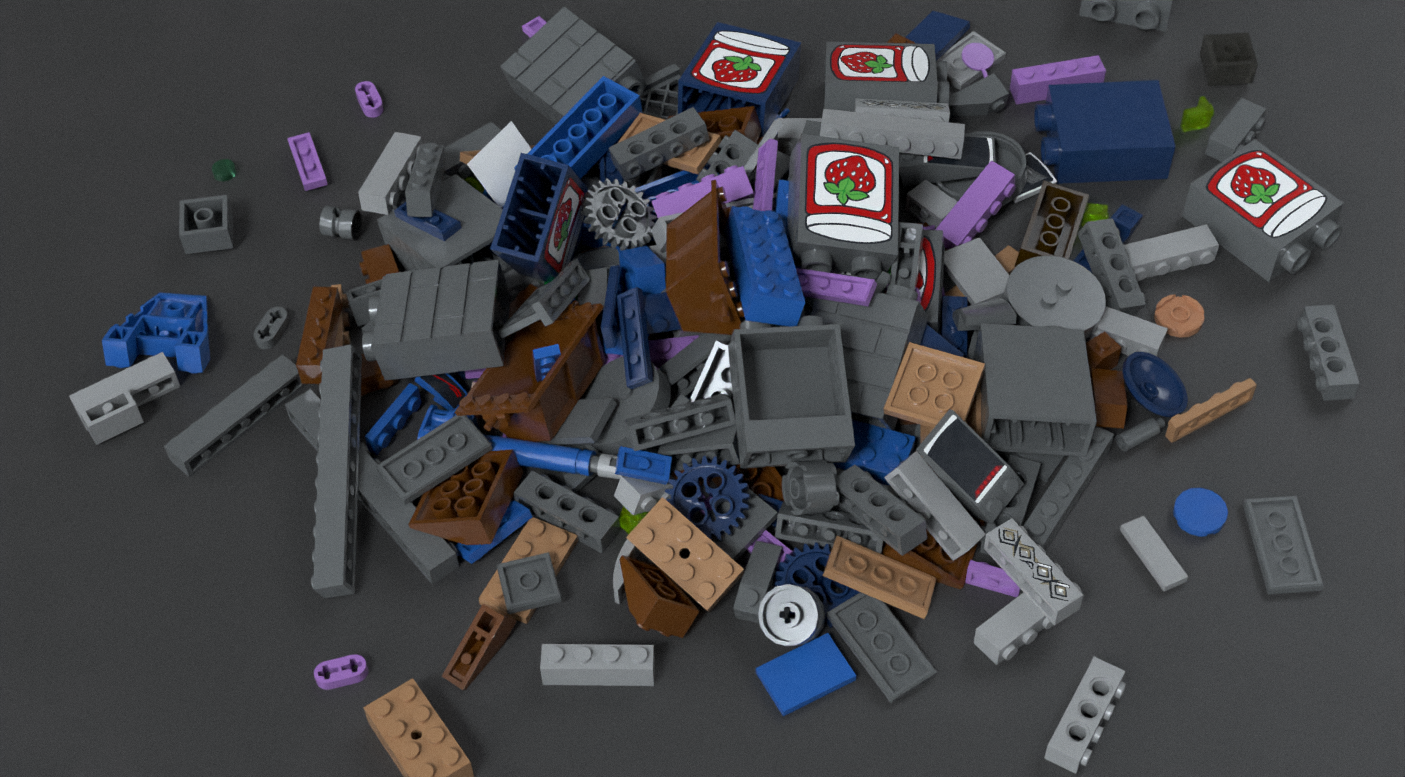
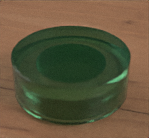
[212,159,236,181]

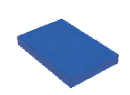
[756,633,856,716]

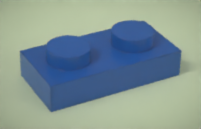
[615,446,672,485]

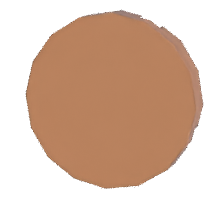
[1154,295,1205,338]

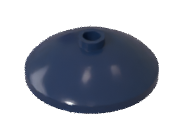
[1123,351,1188,417]

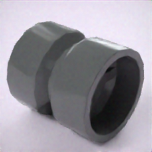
[319,205,362,240]

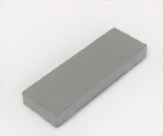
[1120,515,1188,592]

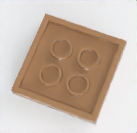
[884,342,985,428]

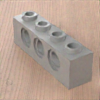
[1044,657,1126,774]

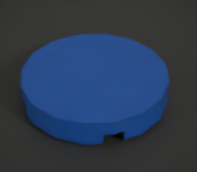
[1173,488,1228,537]

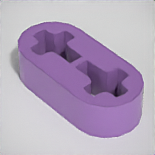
[355,81,384,118]
[314,654,368,690]

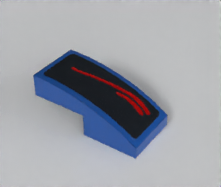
[415,373,468,411]

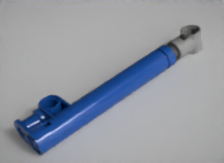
[417,405,621,480]

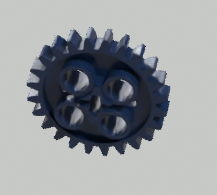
[665,456,751,541]
[774,542,860,628]

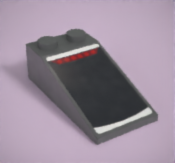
[899,135,996,187]
[916,409,1024,524]

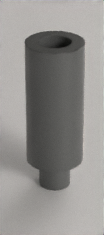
[1115,417,1165,452]

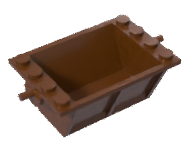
[666,180,746,335]
[455,300,605,442]

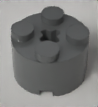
[782,459,839,515]

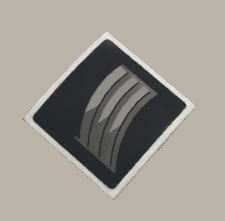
[1013,152,1057,203]

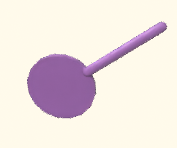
[961,43,994,78]

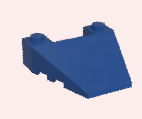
[102,293,210,373]

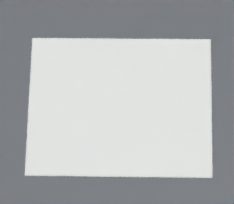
[467,121,531,208]

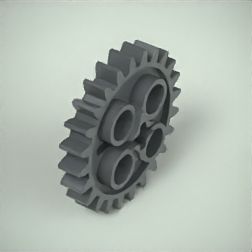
[581,178,657,250]

